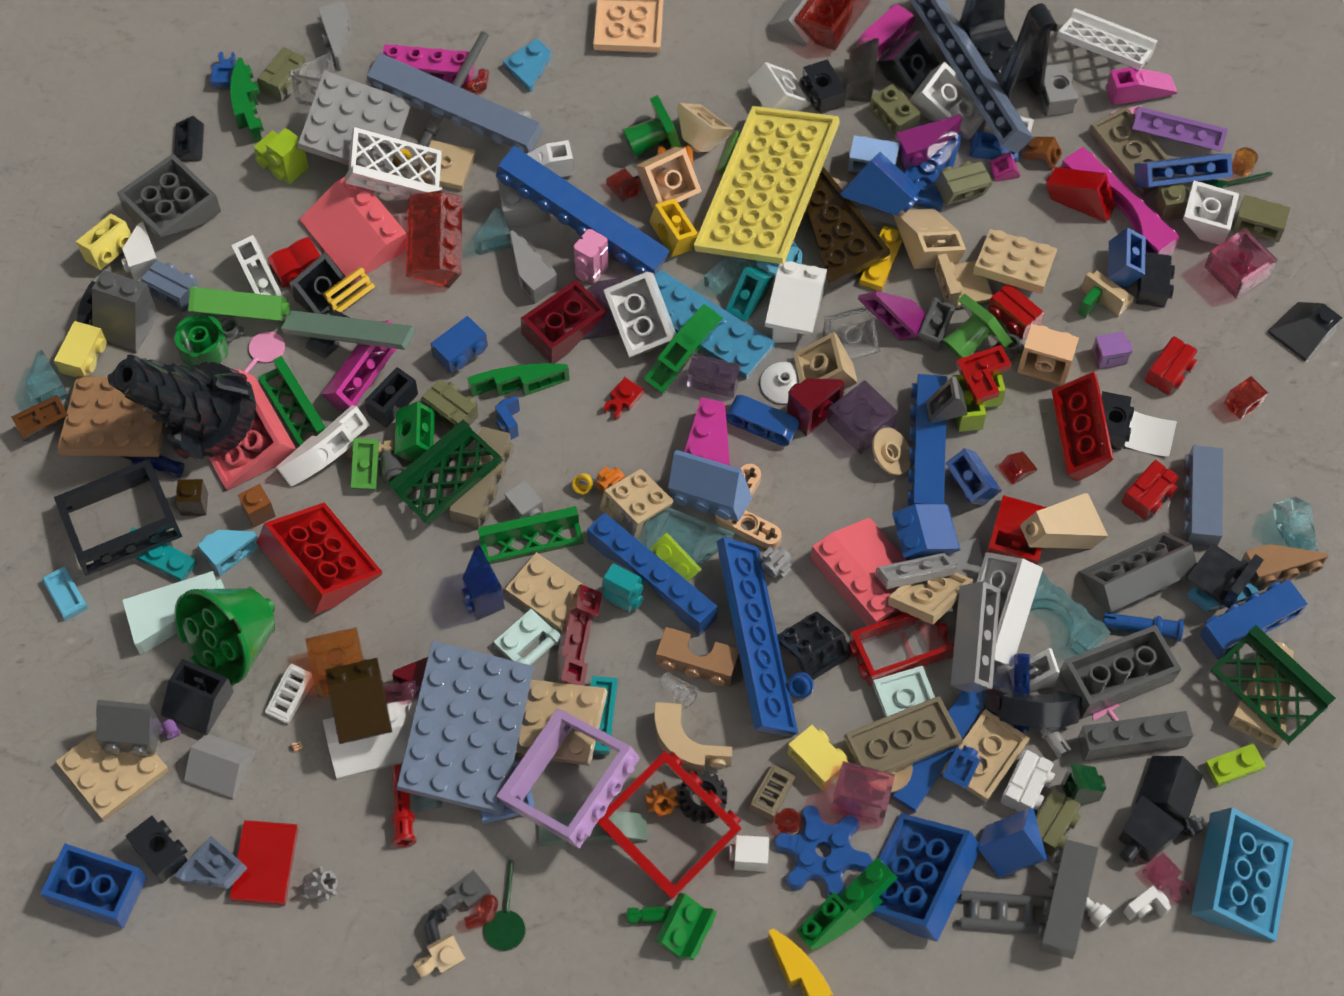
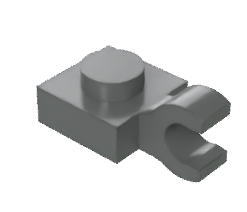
[441,870,491,916]

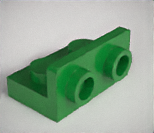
[655,893,717,960]

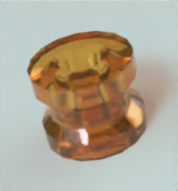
[1232,147,1258,177]

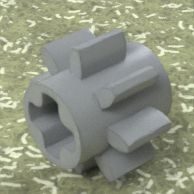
[761,547,792,578]
[303,866,338,903]

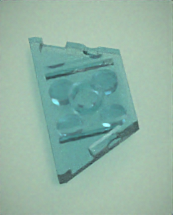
[645,507,735,566]

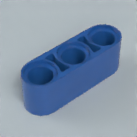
[726,395,800,446]

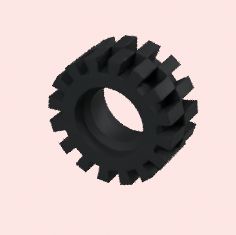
[679,771,727,823]

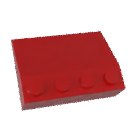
[257,502,383,615]

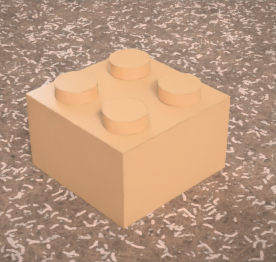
[635,147,702,209]
[1017,324,1079,385]

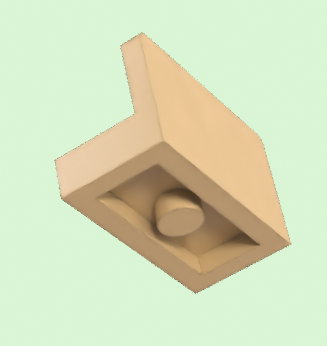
[1081,271,1134,317]

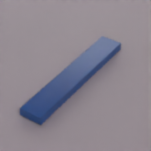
[892,684,996,813]

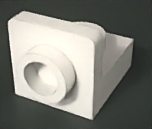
[1123,886,1171,920]

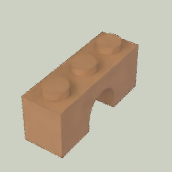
[656,627,740,686]

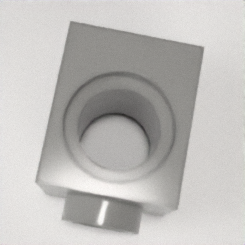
[504,480,544,519]

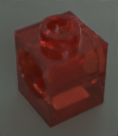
[1224,376,1268,420]

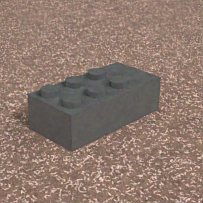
[1059,625,1181,717]

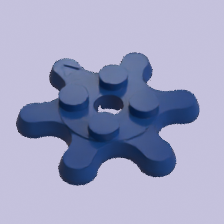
[773,805,873,897]

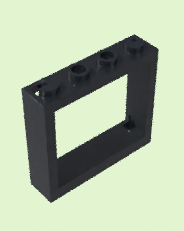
[54,459,182,576]

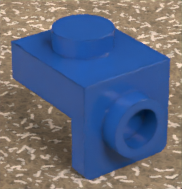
[495,396,520,440]

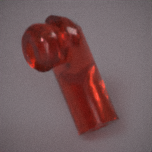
[464,894,498,930]

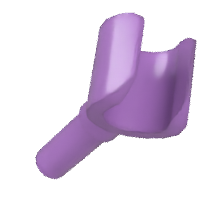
[160,719,181,739]

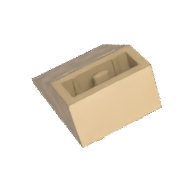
[893,209,966,269]

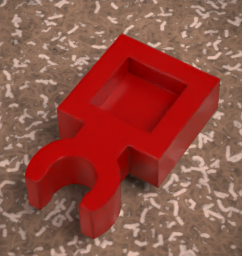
[603,377,644,420]

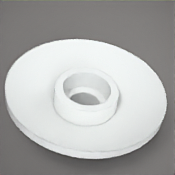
[760,362,800,405]

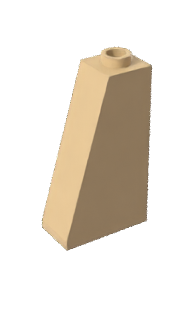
[1020,493,1108,549]
[1228,641,1294,749]

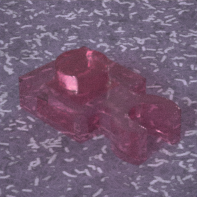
[1142,852,1193,904]

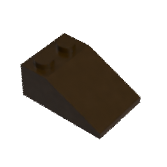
[325,658,393,745]

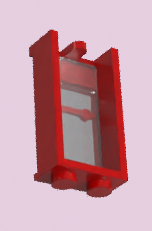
[847,613,955,687]

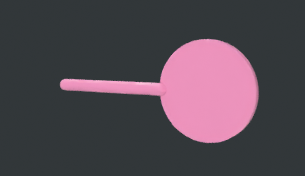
[244,331,285,373]

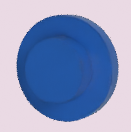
[788,672,814,698]

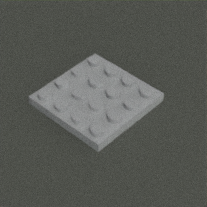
[297,71,411,173]

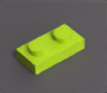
[649,533,702,582]
[1204,743,1266,788]

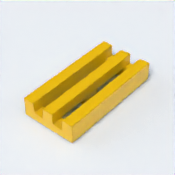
[323,267,375,312]

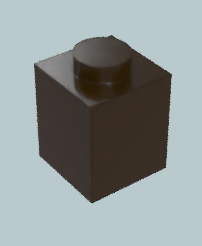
[175,479,208,516]

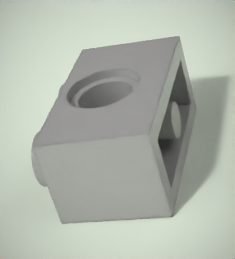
[1040,63,1078,116]

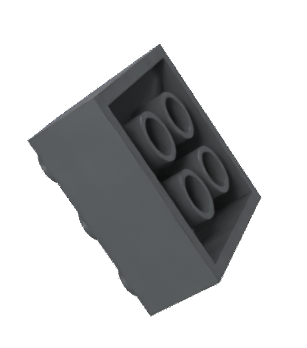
[117,154,221,237]

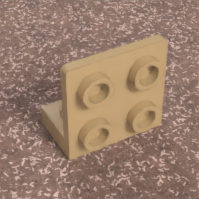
[934,253,993,308]
[599,469,673,539]

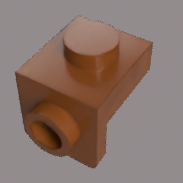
[1022,137,1062,169]

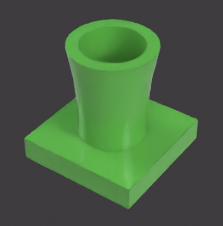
[942,293,1012,359]

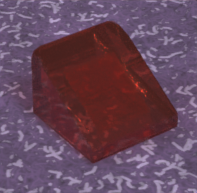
[999,451,1038,484]

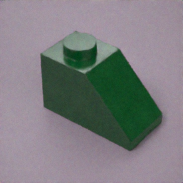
[1061,764,1106,805]

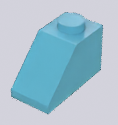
[198,530,259,576]

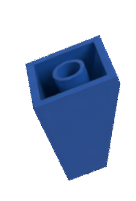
[841,152,921,215]

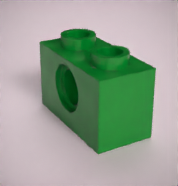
[394,401,434,463]

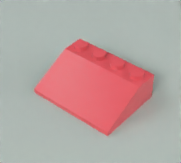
[299,177,409,284]
[208,369,296,490]
[810,518,907,626]

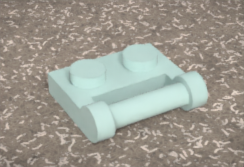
[494,609,561,665]

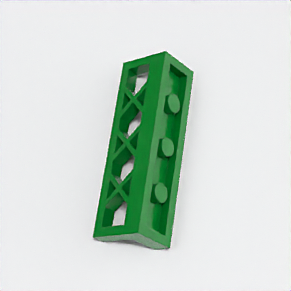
[258,355,326,446]
[477,506,584,565]

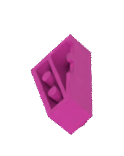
[684,397,730,466]

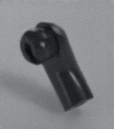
[424,907,446,946]

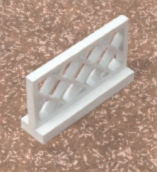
[1057,8,1158,70]
[345,127,442,206]

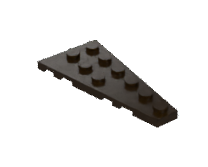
[806,167,890,289]

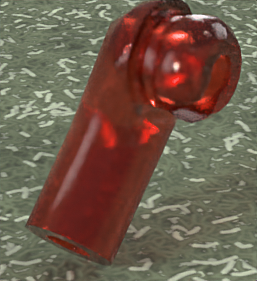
[463,69,489,94]

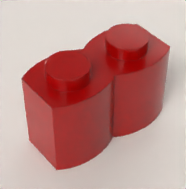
[267,237,320,287]

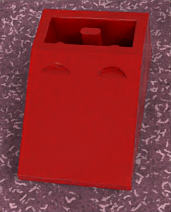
[987,495,1047,565]

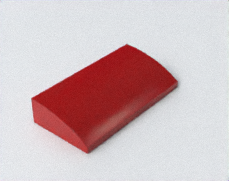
[1051,371,1114,482]

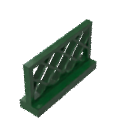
[388,419,504,526]
[1210,625,1336,745]

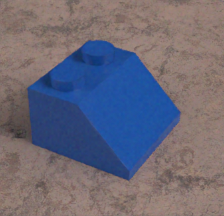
[892,504,961,561]

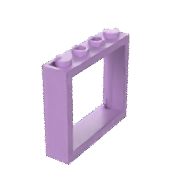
[497,708,640,848]

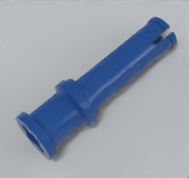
[1103,612,1184,642]

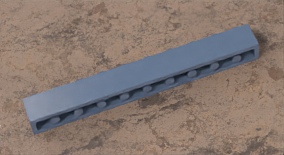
[910,0,1033,153]

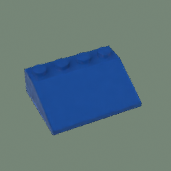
[871,813,980,942]

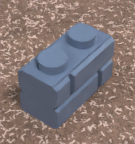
[141,261,199,312]

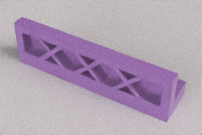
[1131,106,1228,152]

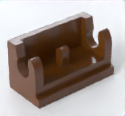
[11,395,68,441]

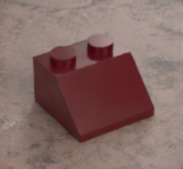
[787,378,845,436]

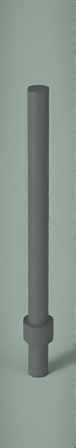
[418,31,489,147]

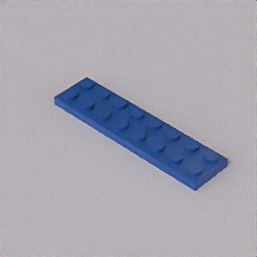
[716,537,798,737]

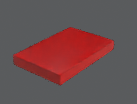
[230,820,299,906]

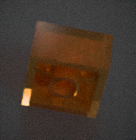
[305,627,365,697]

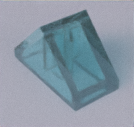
[474,206,511,255]

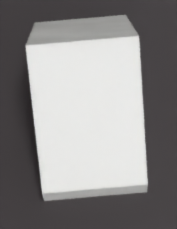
[1008,648,1060,694]

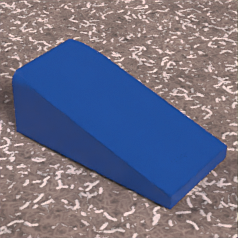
[969,130,1019,162]

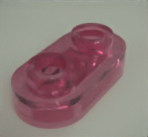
[384,680,421,702]

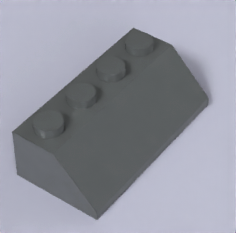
[1079,532,1197,612]

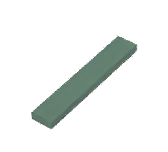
[281,310,415,350]

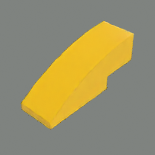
[768,928,833,996]

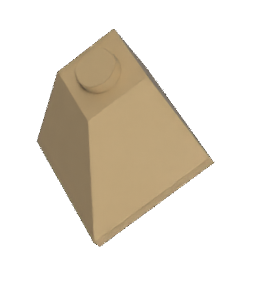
[677,103,734,153]
[793,332,858,390]

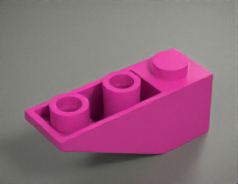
[1106,67,1177,105]

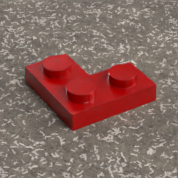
[955,345,1012,404]

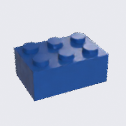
[40,843,147,929]

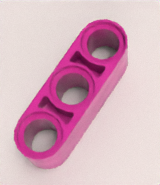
[857,4,916,58]

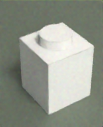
[729,835,769,872]

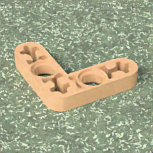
[715,464,781,549]

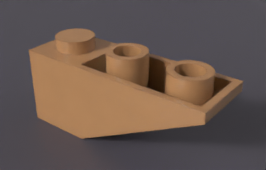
[1241,544,1329,587]

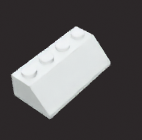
[976,552,1043,667]
[323,697,418,780]

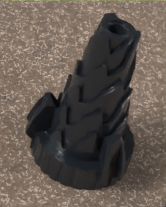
[108,354,256,461]

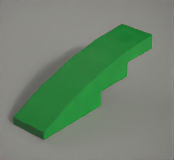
[467,363,570,397]

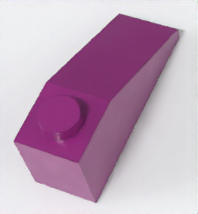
[895,115,962,168]
[857,291,926,341]

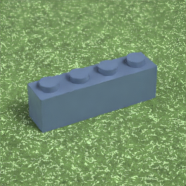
[1183,445,1223,547]

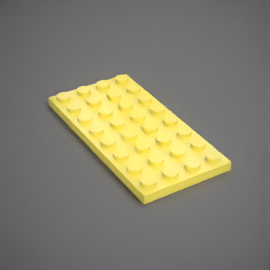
[693,106,840,264]

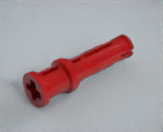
[391,764,417,847]

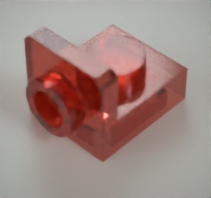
[606,168,641,202]

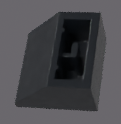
[161,659,234,735]

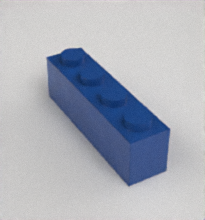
[1134,153,1233,187]
[1200,579,1308,659]

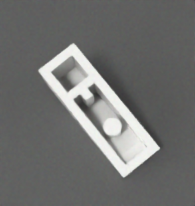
[231,235,283,297]

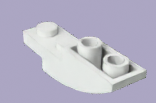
[276,405,370,487]

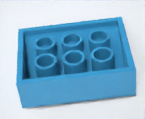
[1191,808,1294,942]

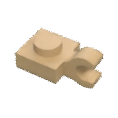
[413,933,465,977]

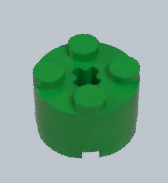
[174,314,228,367]

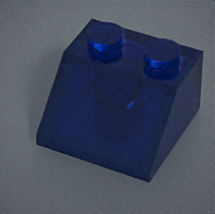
[461,545,505,621]

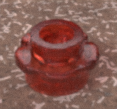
[775,808,801,833]

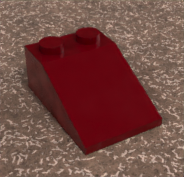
[521,280,607,364]

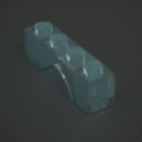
[1030,572,1110,655]

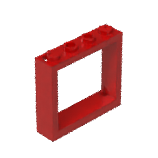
[597,751,742,899]

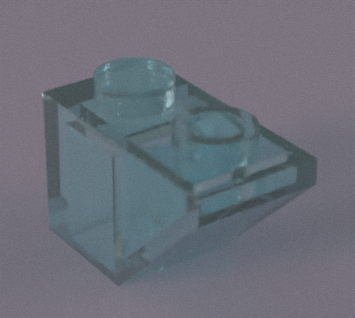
[1273,497,1318,551]

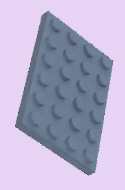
[396,640,534,815]

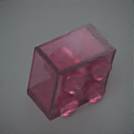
[1204,228,1278,299]

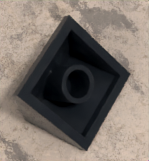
[290,252,351,315]
[1135,756,1203,822]

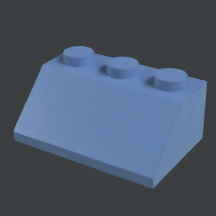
[668,450,752,522]

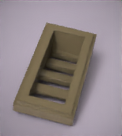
[749,764,796,822]

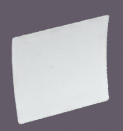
[1125,411,1177,457]

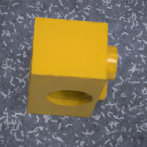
[649,198,698,257]

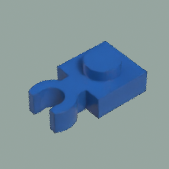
[210,52,237,88]

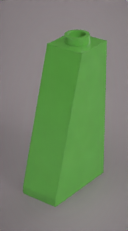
[188,287,290,322]

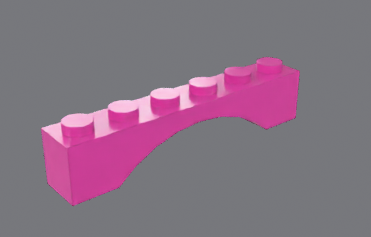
[1061,147,1180,255]

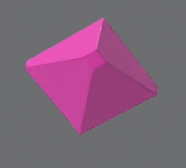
[989,152,1021,181]

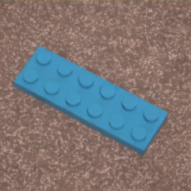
[654,269,775,379]

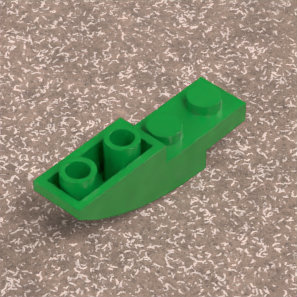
[230,57,264,143]
[644,304,724,394]
[795,857,898,950]

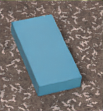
[42,566,89,621]

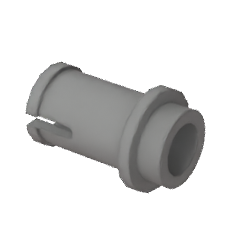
[1040,727,1072,758]

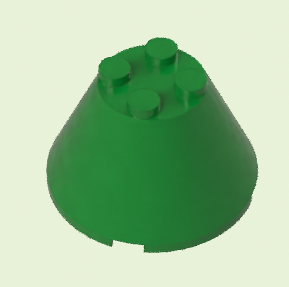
[174,587,275,686]

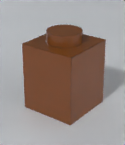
[237,484,276,528]

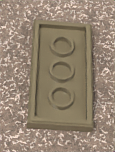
[1088,106,1169,196]
[843,695,963,784]

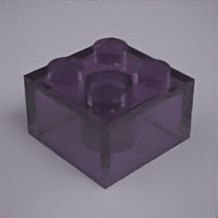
[827,380,899,454]

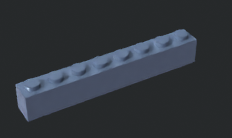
[367,53,543,153]

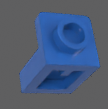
[942,745,982,789]

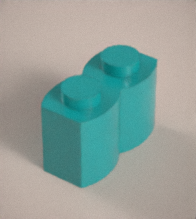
[602,563,644,613]

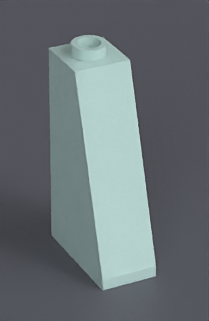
[123,571,225,655]

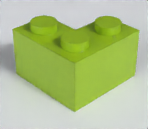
[253,128,309,185]
[952,373,1006,432]

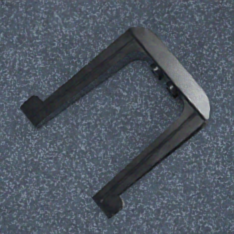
[959,0,1057,100]

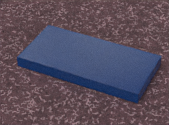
[904,125,962,211]

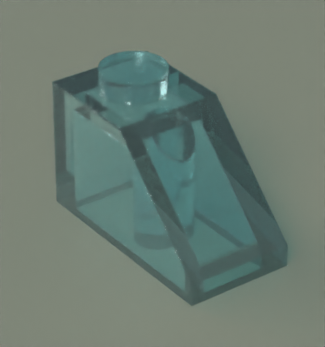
[26,350,69,404]

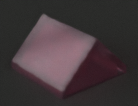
[830,761,895,825]

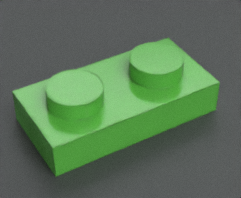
[351,438,379,490]

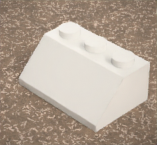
[604,272,676,357]

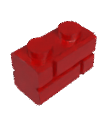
[987,284,1045,339]
[1145,336,1198,395]
[1122,460,1179,520]

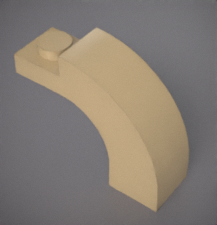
[655,702,732,774]

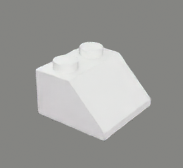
[748,62,812,111]
[1183,181,1239,246]

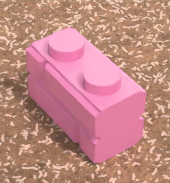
[573,229,609,284]

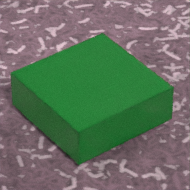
[1079,286,1102,319]

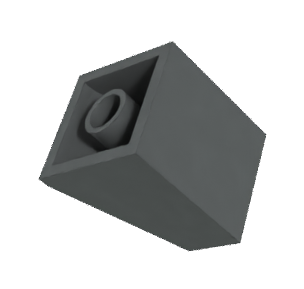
[92,269,159,353]

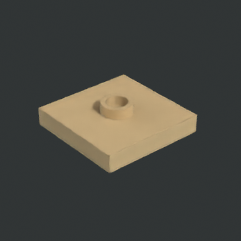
[419,140,476,190]

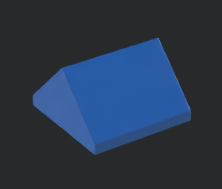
[978,807,1047,878]

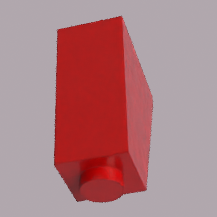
[1046,167,1116,222]

